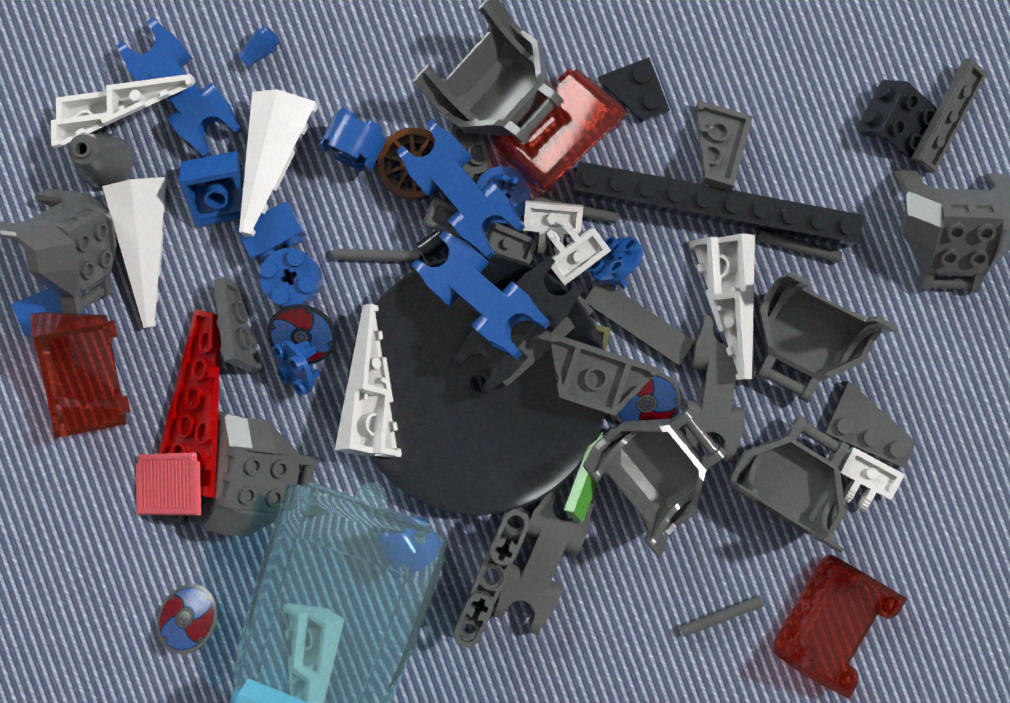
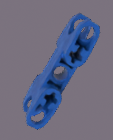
[116,17,243,157]
[397,119,526,259]
[411,230,550,360]

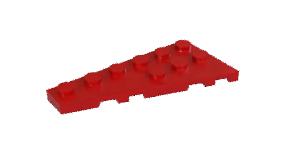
[158,309,221,498]

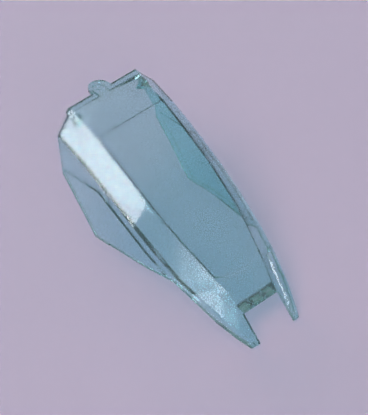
[232,482,448,703]

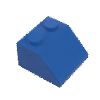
[179,151,245,228]

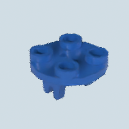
[476,166,530,224]
[587,237,643,289]
[273,340,320,397]

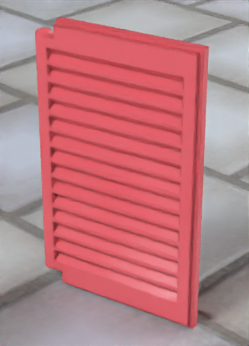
[136,452,201,515]

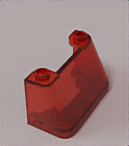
[495,68,628,197]
[30,312,131,438]
[773,555,908,699]

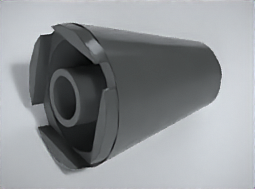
[68,132,134,189]

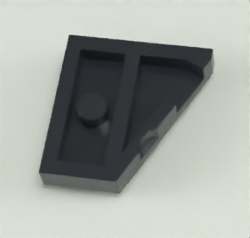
[597,57,670,122]

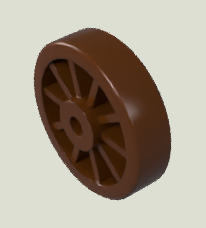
[377,127,440,201]

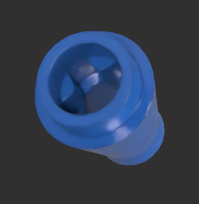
[239,25,281,67]

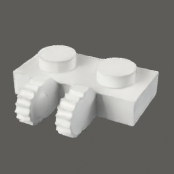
[523,200,583,254]
[547,219,611,285]
[839,447,905,512]

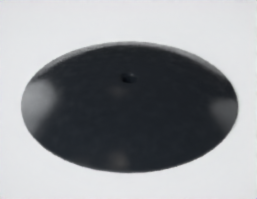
[348,254,605,515]

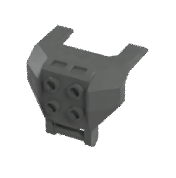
[412,0,564,145]
[893,170,1010,293]
[0,188,116,319]
[755,272,898,403]
[583,407,727,557]
[186,410,319,536]
[729,415,849,552]

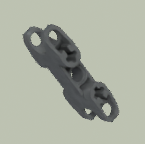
[682,315,754,462]
[493,488,594,635]
[454,507,529,649]

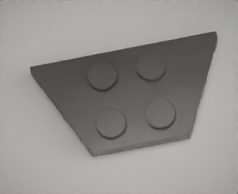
[550,333,659,416]

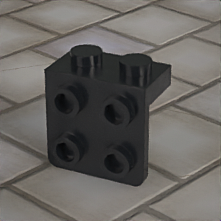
[856,80,937,159]

